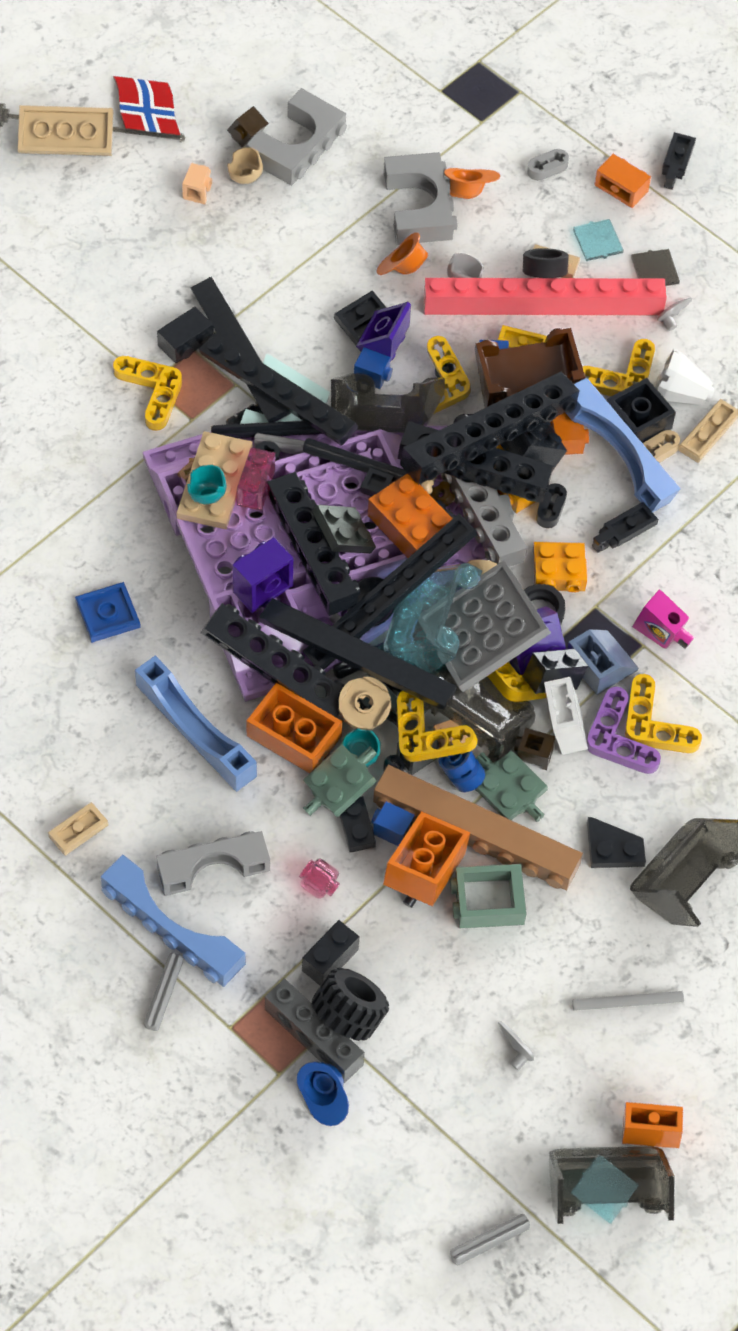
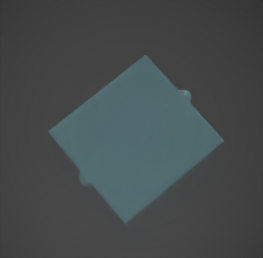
[573,219,624,261]
[571,1155,639,1224]

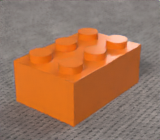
[368,473,453,558]
[246,683,342,773]
[383,811,470,906]

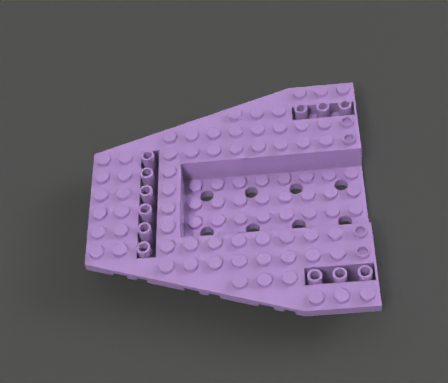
[143,426,500,702]

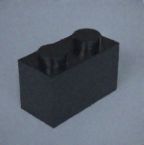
[157,307,214,363]
[522,649,588,694]
[302,920,360,986]

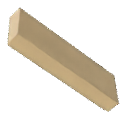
[678,399,738,463]

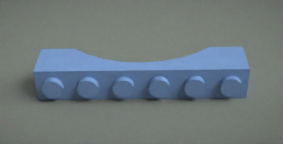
[565,378,680,512]
[135,655,257,792]
[100,855,246,987]

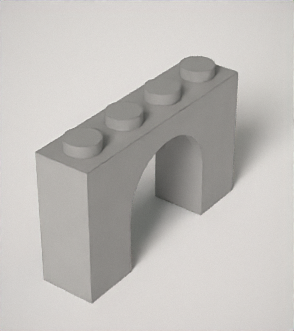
[246,88,347,186]
[384,152,457,245]

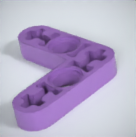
[587,687,661,774]

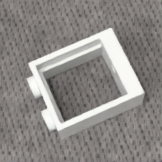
[544,677,588,755]

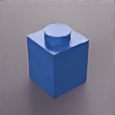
[353,348,393,389]
[371,801,415,846]

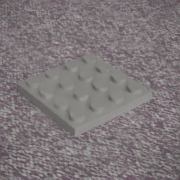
[418,560,551,692]

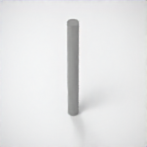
[572,991,684,1010]

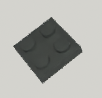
[312,505,376,554]

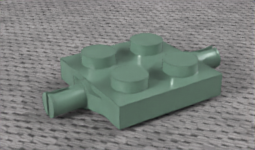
[303,744,378,817]
[475,750,548,822]

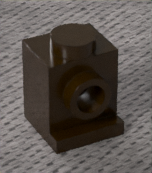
[514,728,556,771]

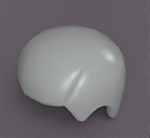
[447,253,484,278]

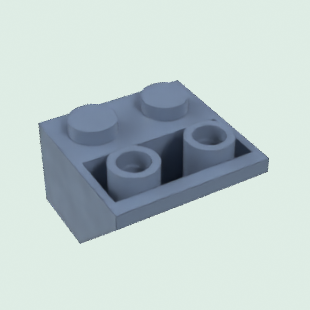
[567,629,639,695]

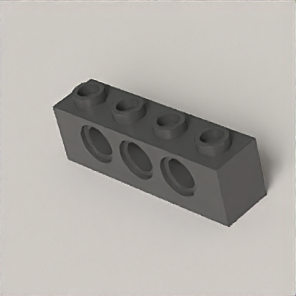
[265,978,365,1083]

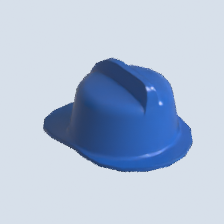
[297,1062,349,1126]

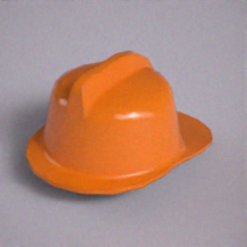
[444,168,501,199]
[376,232,428,275]

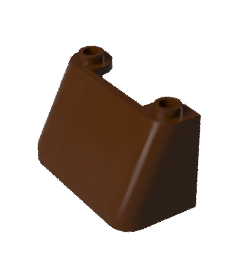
[475,328,586,408]

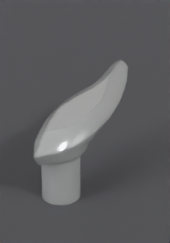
[657,298,692,331]
[498,1021,534,1071]

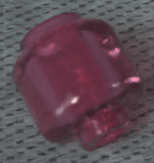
[298,858,340,899]

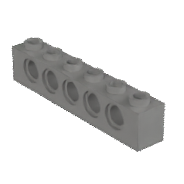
[441,473,527,567]

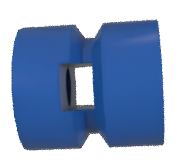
[438,744,485,792]

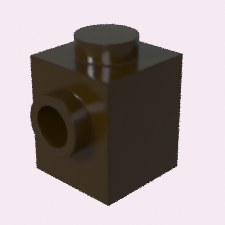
[227,106,269,147]

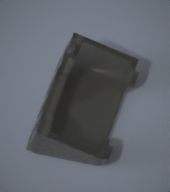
[331,373,445,433]
[423,663,536,762]

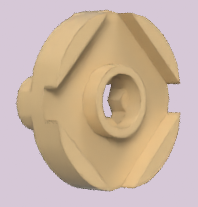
[338,677,391,730]

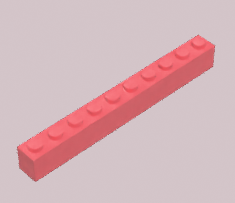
[424,278,667,315]

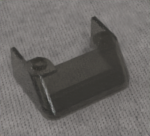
[630,818,738,927]
[549,1146,675,1224]

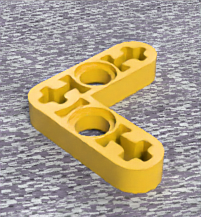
[404,336,471,421]
[582,339,655,396]
[113,356,182,431]
[487,662,547,702]
[625,674,702,753]
[397,691,478,762]

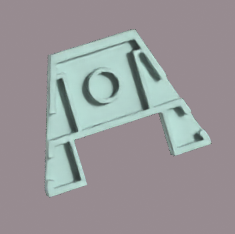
[240,354,330,424]

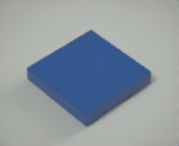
[75,582,141,643]

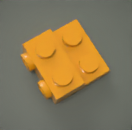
[533,542,587,593]

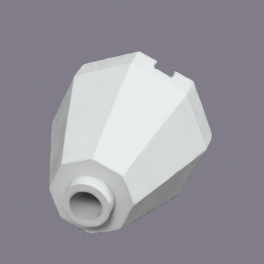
[654,349,715,405]

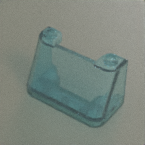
[383,563,482,673]

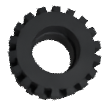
[312,968,389,1041]

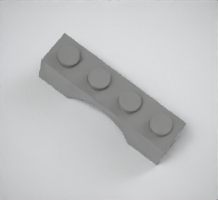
[156,831,270,896]

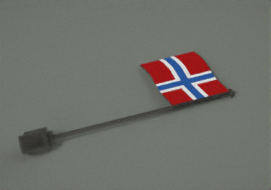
[0,76,185,142]

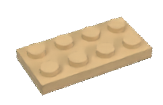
[18,105,113,156]
[177,431,253,530]

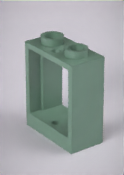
[450,864,527,929]

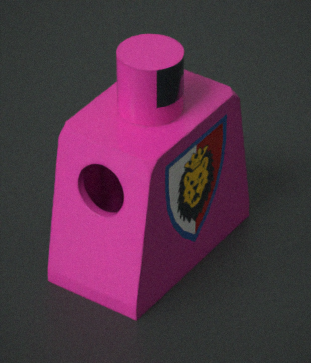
[632,589,695,649]

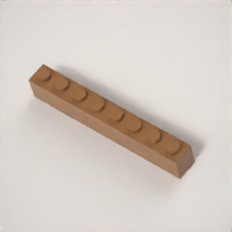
[373,765,583,891]

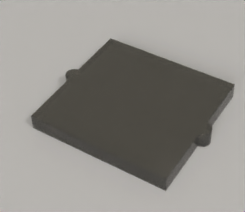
[631,249,680,286]

